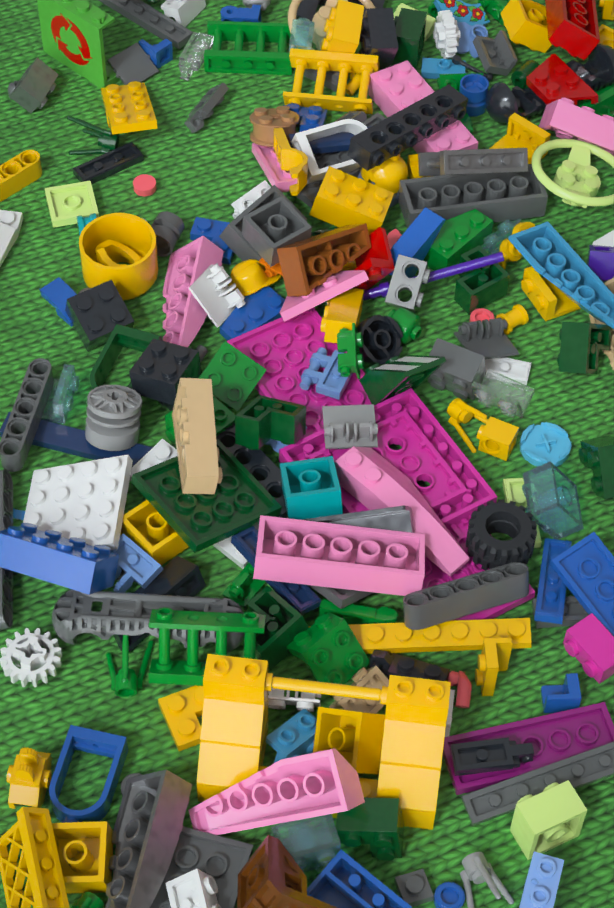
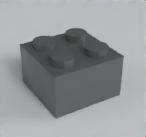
[241,196,312,267]
[427,338,486,400]

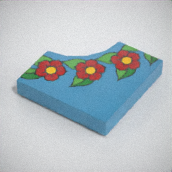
[433,0,490,26]

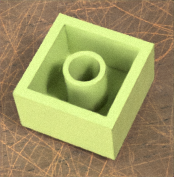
[510,780,587,860]

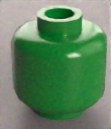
[388,307,423,344]

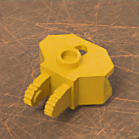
[7,747,52,809]

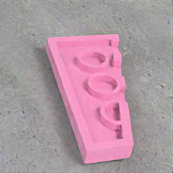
[252,143,297,192]

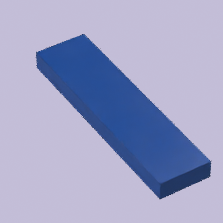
[534,538,572,624]

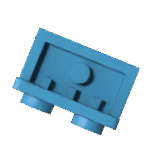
[266,709,317,763]

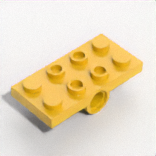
[101,81,157,135]

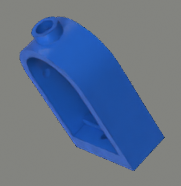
[49,725,128,823]

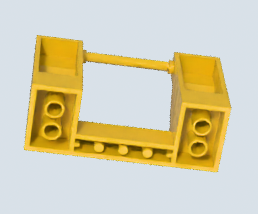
[197,654,451,830]

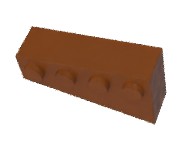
[277,223,371,297]

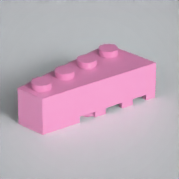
[539,98,614,156]

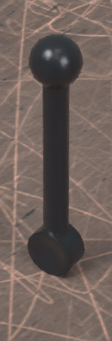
[452,55,493,82]

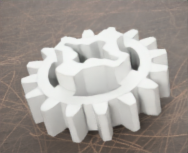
[433,10,461,59]
[0,628,62,687]

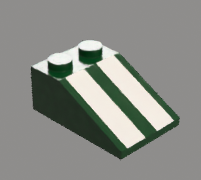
[359,355,446,405]

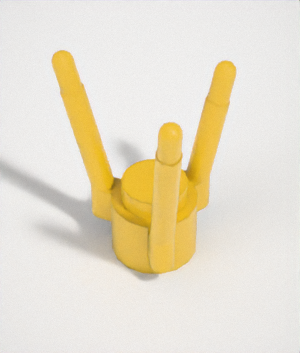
[447,398,489,453]

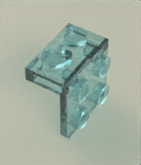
[41,364,79,424]

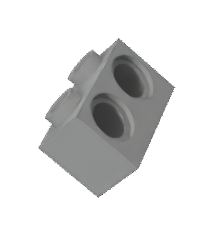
[385,254,431,312]

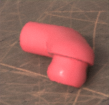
[448,670,472,709]

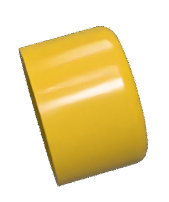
[79,213,158,300]

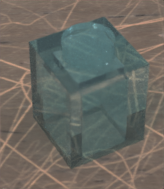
[289,18,315,52]

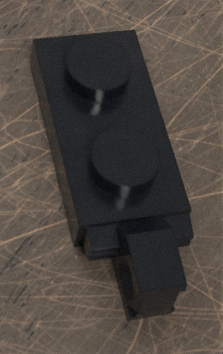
[369,650,450,681]
[450,737,534,776]

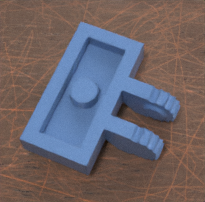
[111,533,164,592]

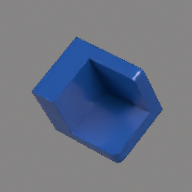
[138,39,173,69]
[541,673,582,713]

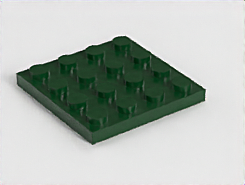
[131,439,282,553]

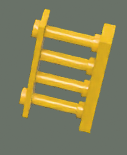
[283,48,380,114]

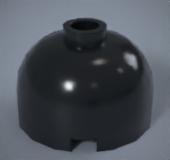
[356,315,403,365]

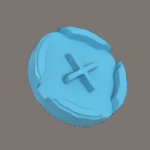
[519,422,572,468]

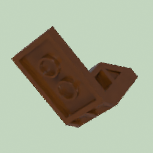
[237,835,337,908]

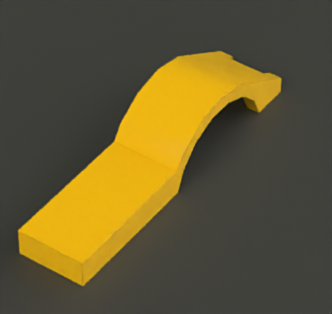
[273,128,308,196]

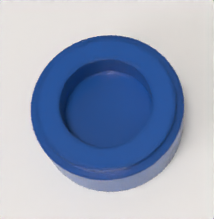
[434,882,465,908]

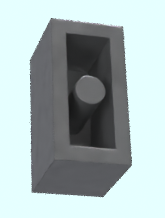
[9,57,59,113]

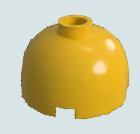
[361,153,408,193]

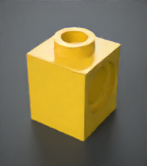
[476,416,519,461]

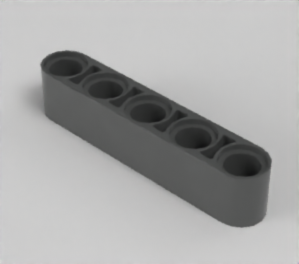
[0,358,54,472]
[403,562,529,630]

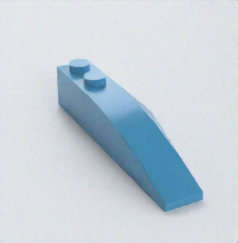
[508,222,614,329]

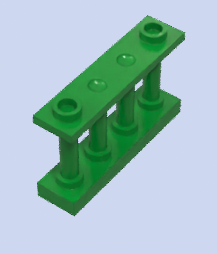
[204,21,294,75]
[149,607,266,686]

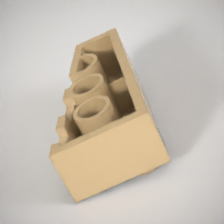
[172,378,222,494]

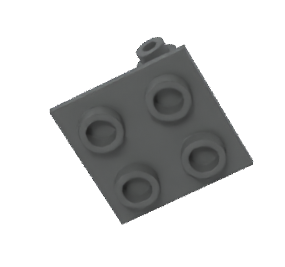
[454,318,519,360]

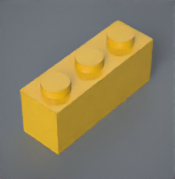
[321,288,364,343]

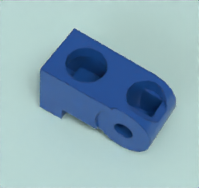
[220,4,262,22]

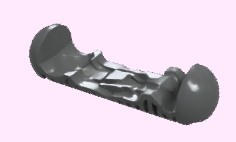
[52,590,245,653]

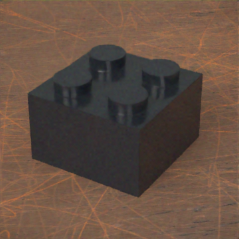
[359,8,398,70]
[65,280,135,352]
[129,338,202,405]

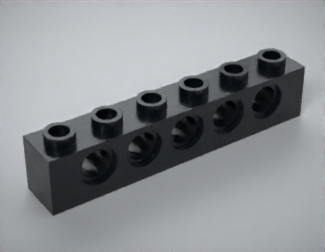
[348,84,468,171]

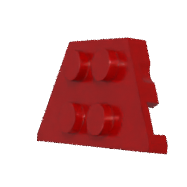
[526,53,598,105]

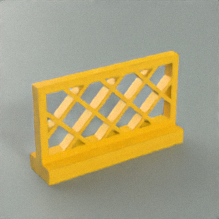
[0,807,70,908]

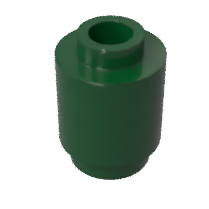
[511,60,540,90]

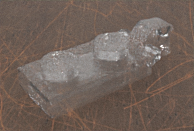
[178,32,214,81]

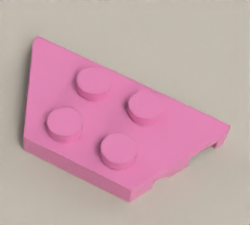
[280,270,369,322]

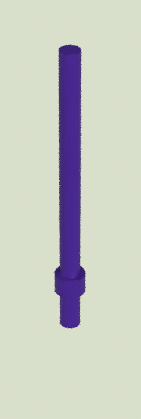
[363,252,504,301]

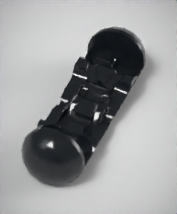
[485,44,614,124]

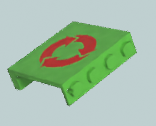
[37,0,120,88]

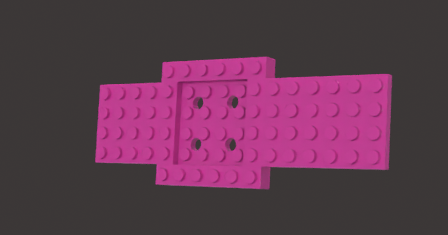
[226,307,535,621]

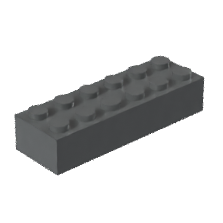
[398,164,548,229]

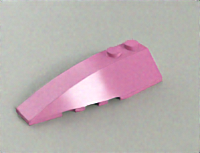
[163,236,224,348]
[335,446,469,577]
[188,748,365,835]

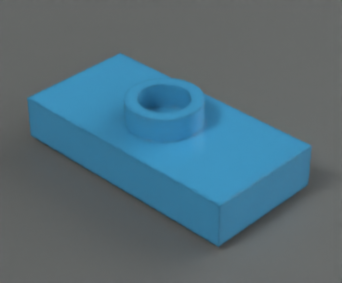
[421,58,466,79]

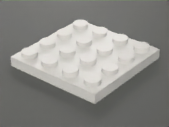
[23,455,133,550]

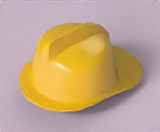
[228,259,281,296]

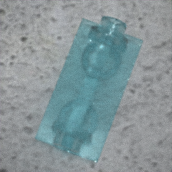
[481,219,521,255]

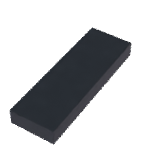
[73,142,144,185]

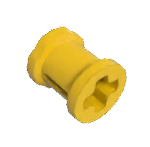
[496,304,529,334]

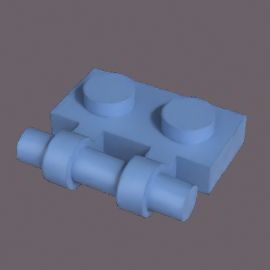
[299,347,353,400]

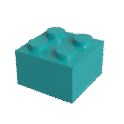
[280,456,343,520]

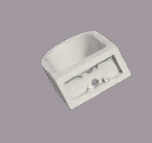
[291,119,368,184]

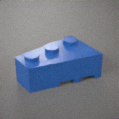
[307,849,412,908]

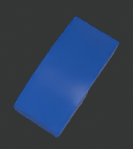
[39,277,77,327]

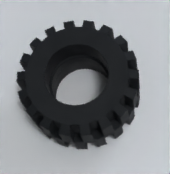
[466,499,537,570]

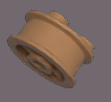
[249,106,299,147]

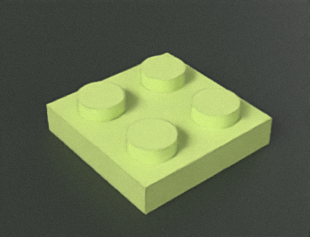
[44,181,99,228]

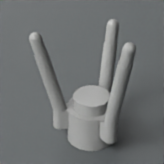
[460,852,514,908]

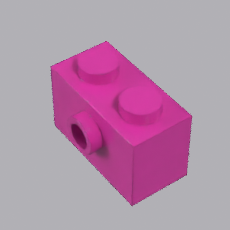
[563,613,614,684]

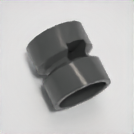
[151,211,185,257]

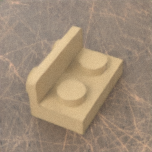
[329,666,389,713]

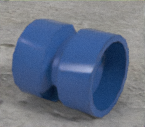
[459,74,489,117]

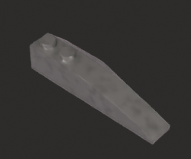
[106,769,192,908]

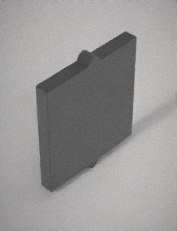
[107,42,159,85]

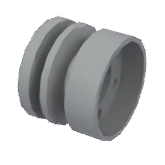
[85,385,142,451]

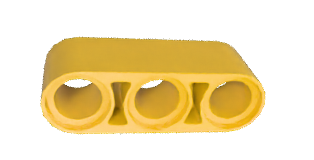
[0,150,42,202]

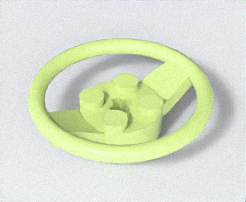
[531,139,614,208]

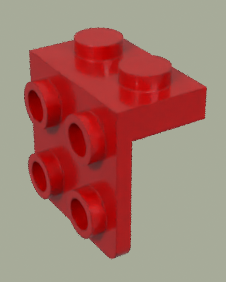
[353,227,395,291]

